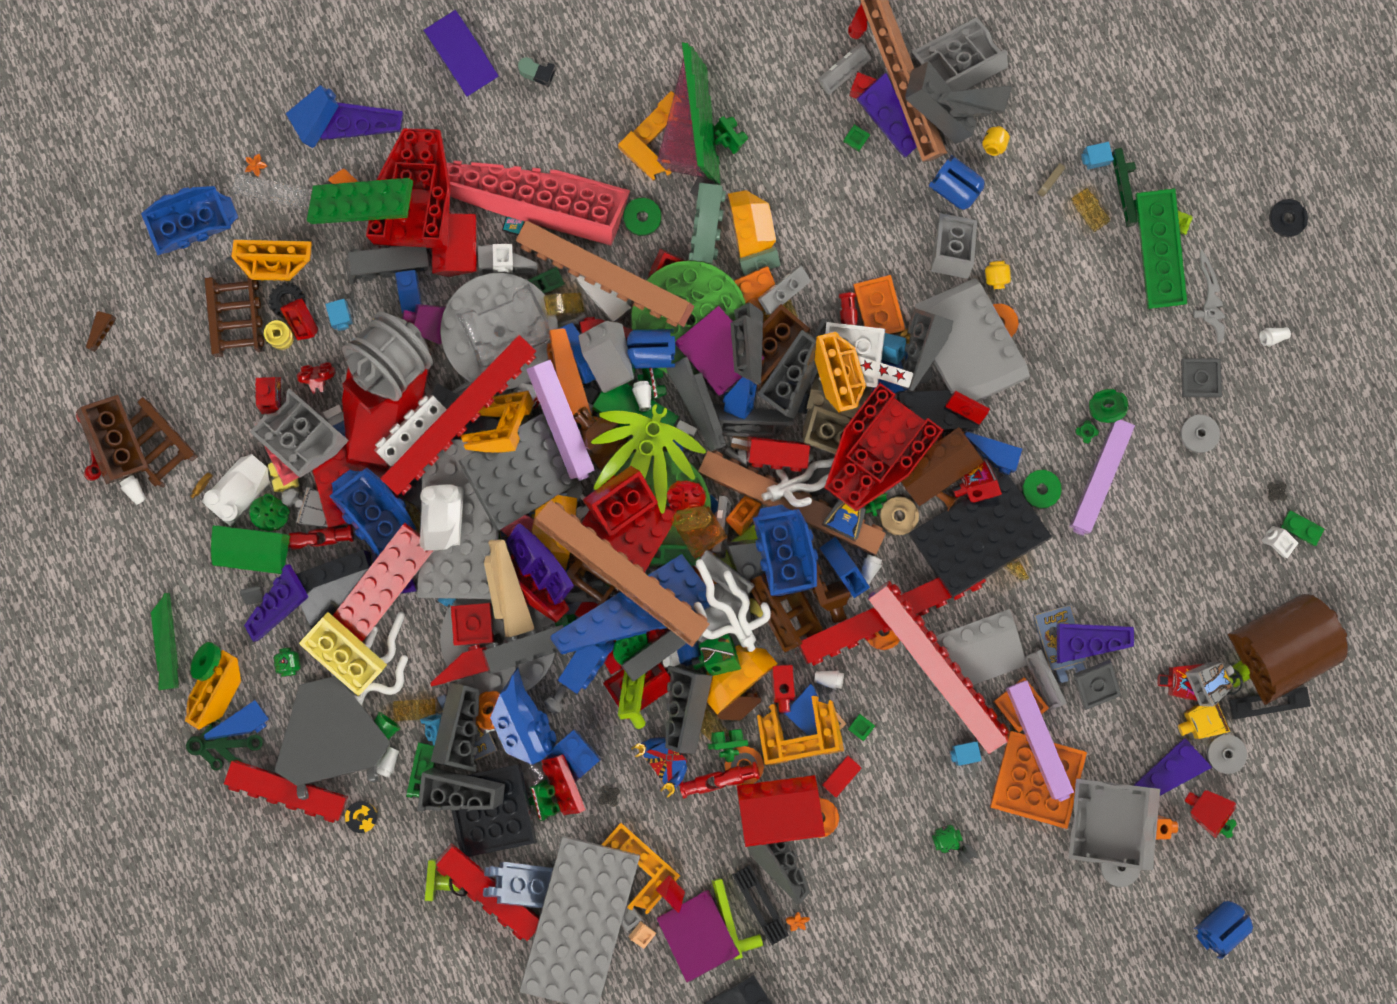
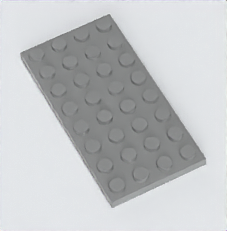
[417,440,499,599]
[519,836,640,1004]

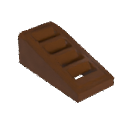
[86,311,116,352]

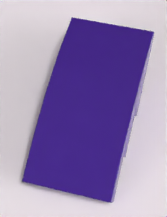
[423,10,499,97]
[506,524,574,605]

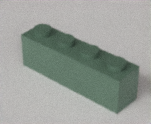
[689,183,726,264]

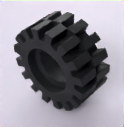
[269,282,306,318]

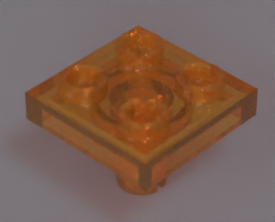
[676,506,728,559]

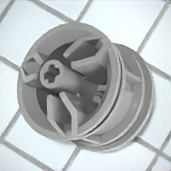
[342,311,433,401]

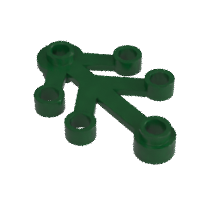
[186,719,264,771]

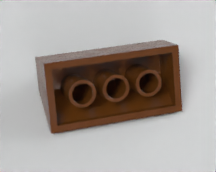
[756,304,810,391]
[76,395,148,485]
[901,427,984,507]

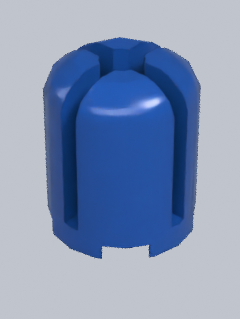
[929,155,985,210]
[627,329,675,369]
[1193,901,1253,959]

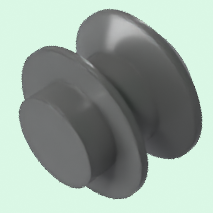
[957,843,978,865]

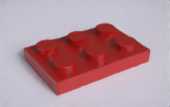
[541,754,586,815]

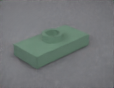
[739,247,781,276]

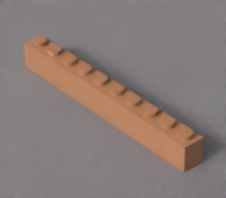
[860,0,947,161]
[516,220,695,327]
[698,450,886,556]
[534,500,710,647]

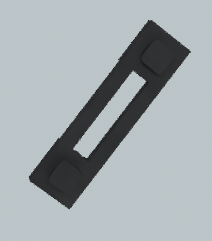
[1228,687,1311,719]
[732,865,789,945]

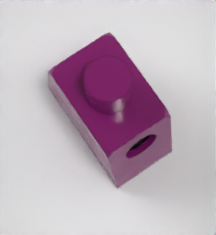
[401,304,446,345]

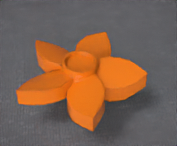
[245,154,267,177]
[786,912,810,931]

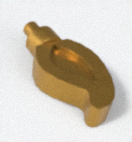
[190,472,213,499]

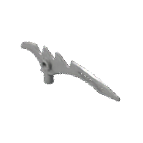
[1193,250,1225,343]

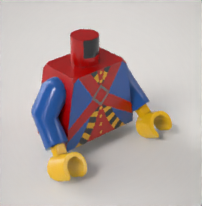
[631,737,687,797]

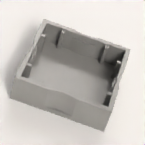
[1069,779,1160,870]

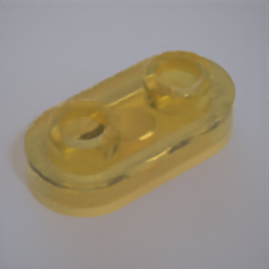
[672,506,711,531]

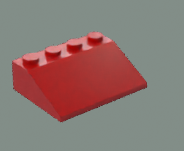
[737,775,825,847]

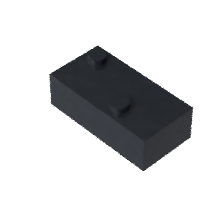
[897,390,980,432]

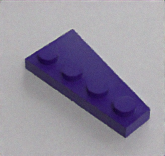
[856,73,917,157]
[321,102,404,140]
[244,564,309,642]
[1057,624,1134,664]
[1134,738,1212,796]

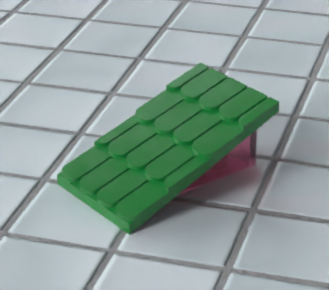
[657,42,720,185]

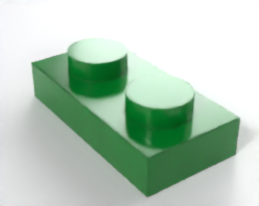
[1280,510,1325,546]

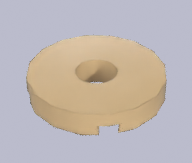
[880,496,919,535]

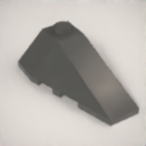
[744,841,810,905]

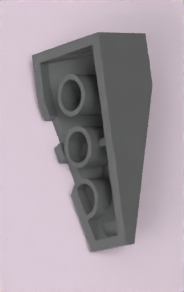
[900,308,954,391]

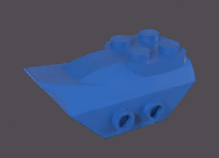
[141,186,238,255]
[330,468,416,556]
[753,505,818,596]
[490,667,557,765]

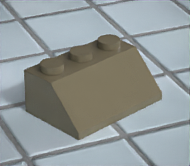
[807,374,873,419]
[803,406,851,454]

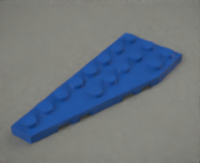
[550,554,716,654]

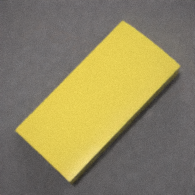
[299,612,387,696]

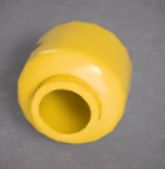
[982,126,1010,156]
[985,261,1011,289]

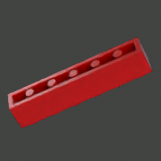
[224,760,348,823]
[435,843,539,941]

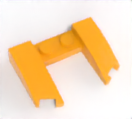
[618,91,694,180]
[461,390,534,453]
[757,696,844,766]
[601,823,680,914]

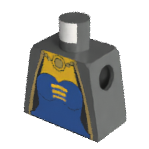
[822,499,866,541]

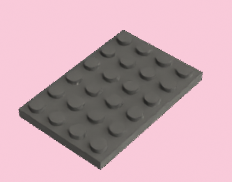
[458,412,594,531]

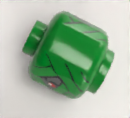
[273,647,301,677]
[932,825,963,854]

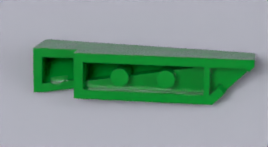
[151,593,179,691]

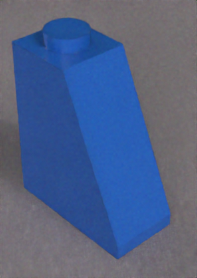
[285,85,339,148]
[820,537,870,598]
[784,684,820,736]

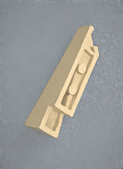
[484,540,534,637]

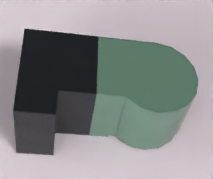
[518,57,556,87]

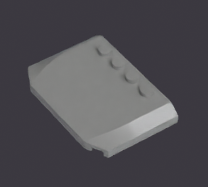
[914,278,1030,402]

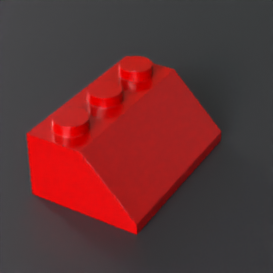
[432,214,476,277]
[747,436,810,472]
[583,466,658,536]
[603,663,671,720]

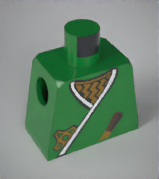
[691,633,741,676]

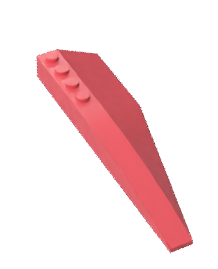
[447,161,630,246]

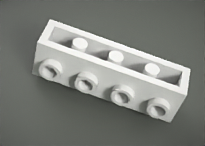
[374,395,447,467]

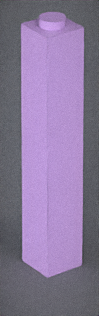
[526,360,595,481]
[1069,420,1135,535]
[1006,680,1074,802]

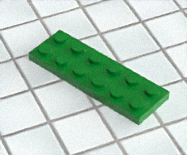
[307,178,413,224]
[1135,188,1187,309]

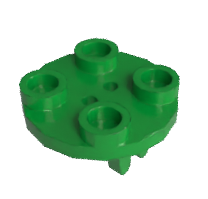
[249,494,290,532]
[613,634,648,665]

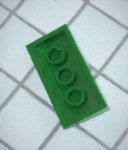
[591,383,679,427]
[211,525,290,574]

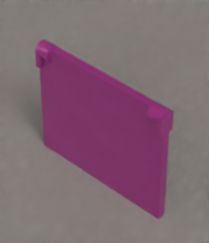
[675,306,764,396]
[656,890,740,983]

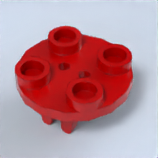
[296,362,336,394]
[667,481,706,513]

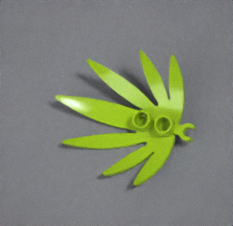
[591,404,706,514]

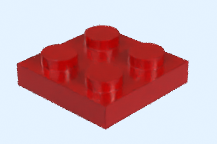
[451,603,494,646]

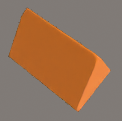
[726,495,762,536]

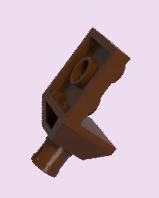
[573,407,627,472]
[811,562,850,623]

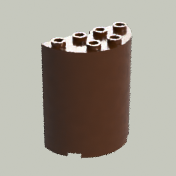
[1227,594,1348,705]

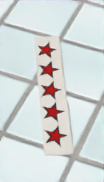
[858,356,913,388]

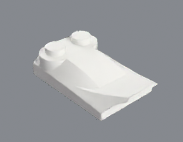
[202,454,271,527]
[420,484,464,551]

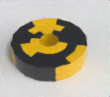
[345,801,377,833]

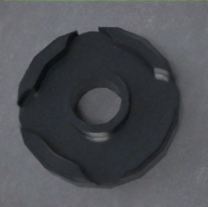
[1269,199,1308,238]

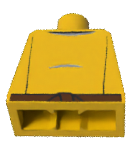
[1178,703,1230,739]

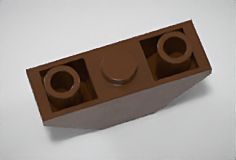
[707,693,761,721]

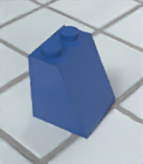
[547,729,602,782]

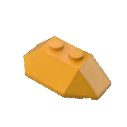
[728,190,776,258]
[231,240,312,281]
[815,332,866,412]
[532,495,577,572]
[707,645,778,715]
[185,650,241,730]

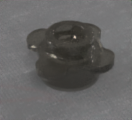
[1267,482,1287,502]
[598,785,620,807]

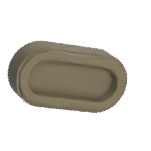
[1037,163,1065,197]

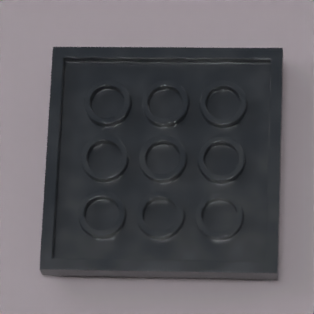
[452,764,537,857]

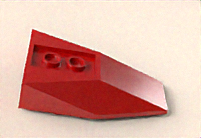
[366,128,451,248]
[342,354,431,467]
[824,383,943,512]

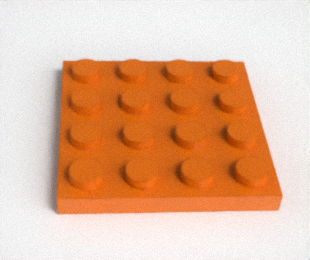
[990,731,1087,829]

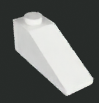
[576,276,632,323]

